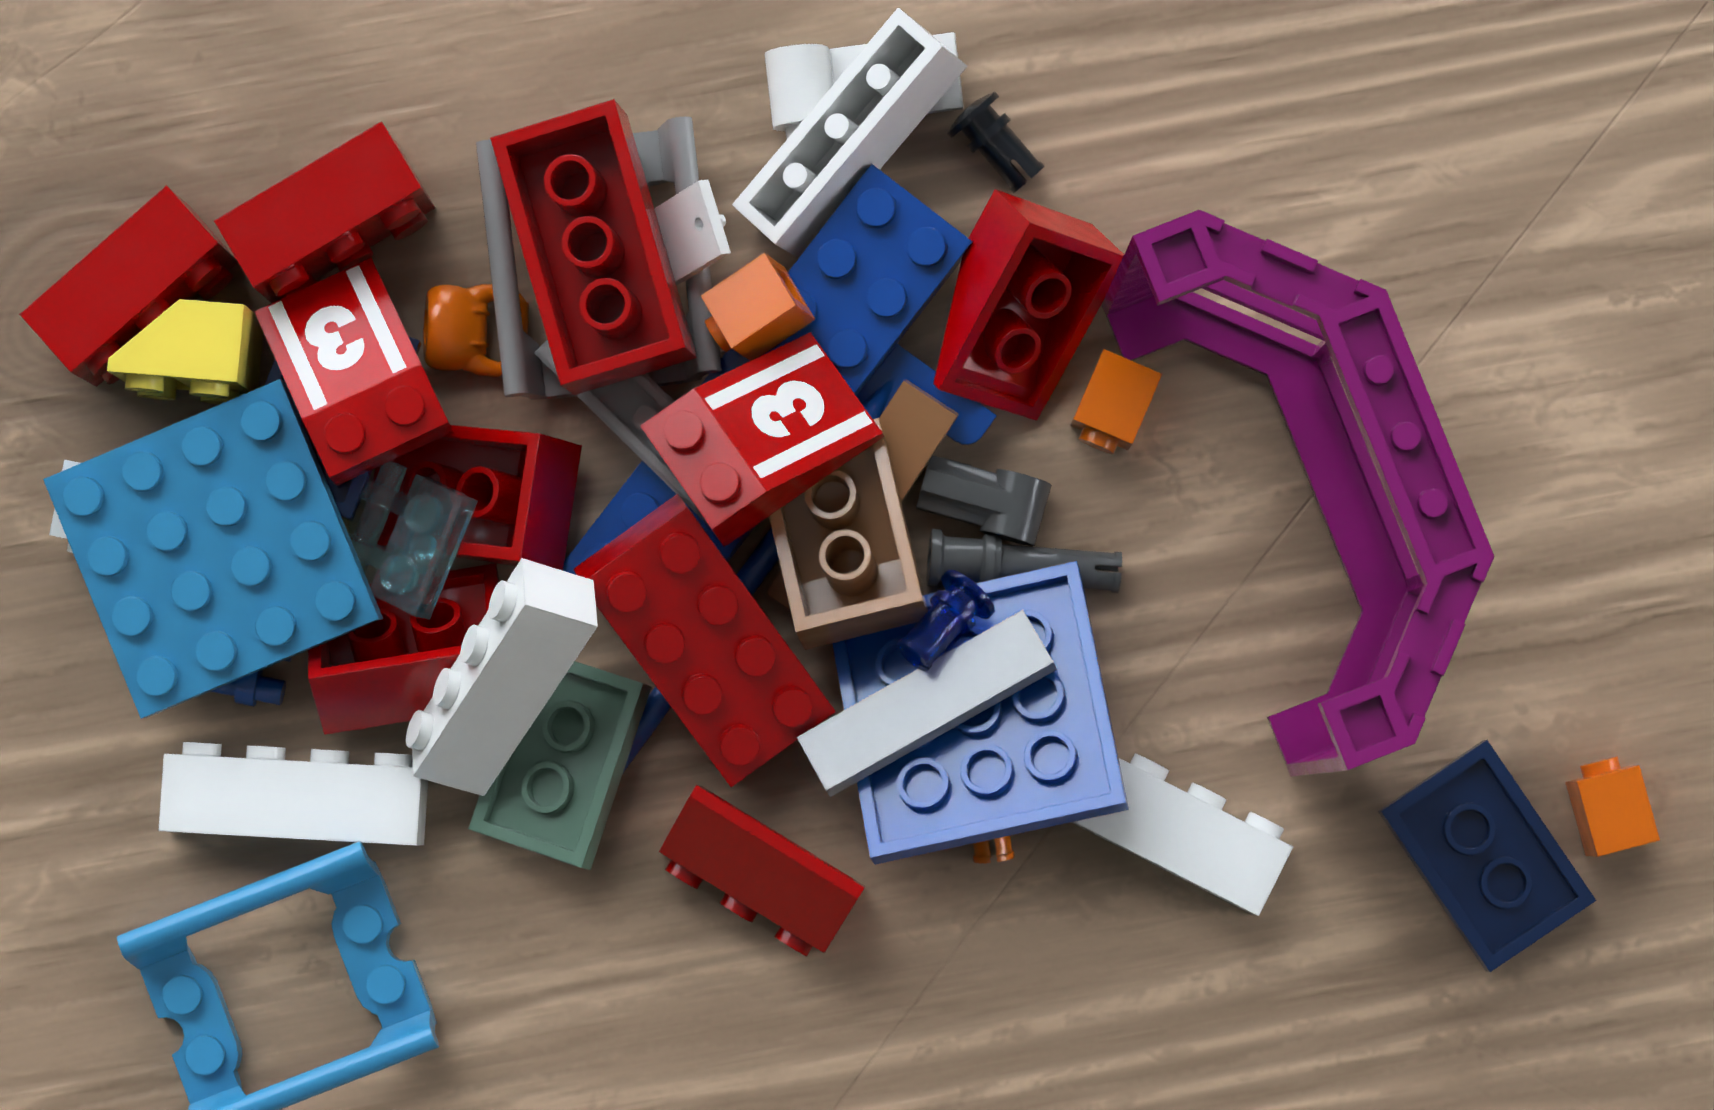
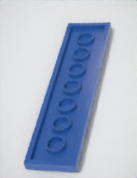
[563,164,972,575]

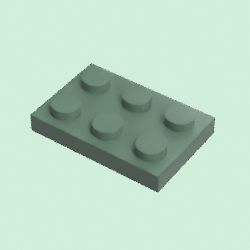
[468,661,652,870]

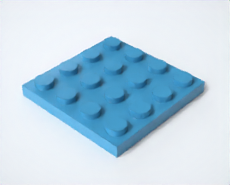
[43,379,383,719]

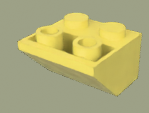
[107,299,263,405]

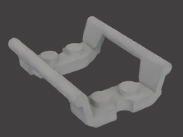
[476,117,722,400]

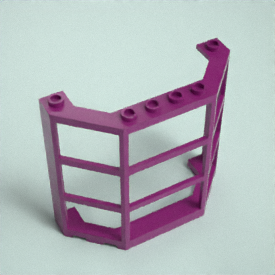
[1102,210,1495,777]

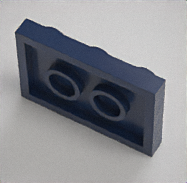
[1378,740,1597,972]

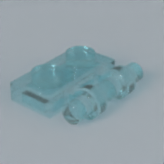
[348,461,478,619]

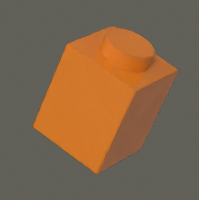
[701,253,815,361]
[1070,349,1162,454]
[1565,756,1660,857]

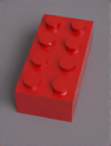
[490,99,697,395]
[573,493,836,788]

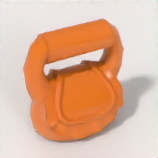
[423,284,529,377]

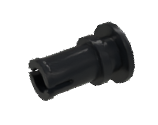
[947,92,1044,193]

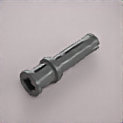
[926,529,1122,593]

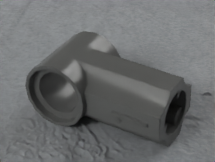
[916,456,1052,546]

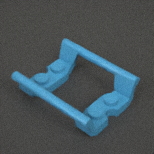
[117,841,439,1110]

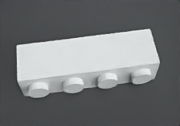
[732,8,967,258]
[406,558,598,796]
[159,742,428,846]
[1071,753,1293,916]

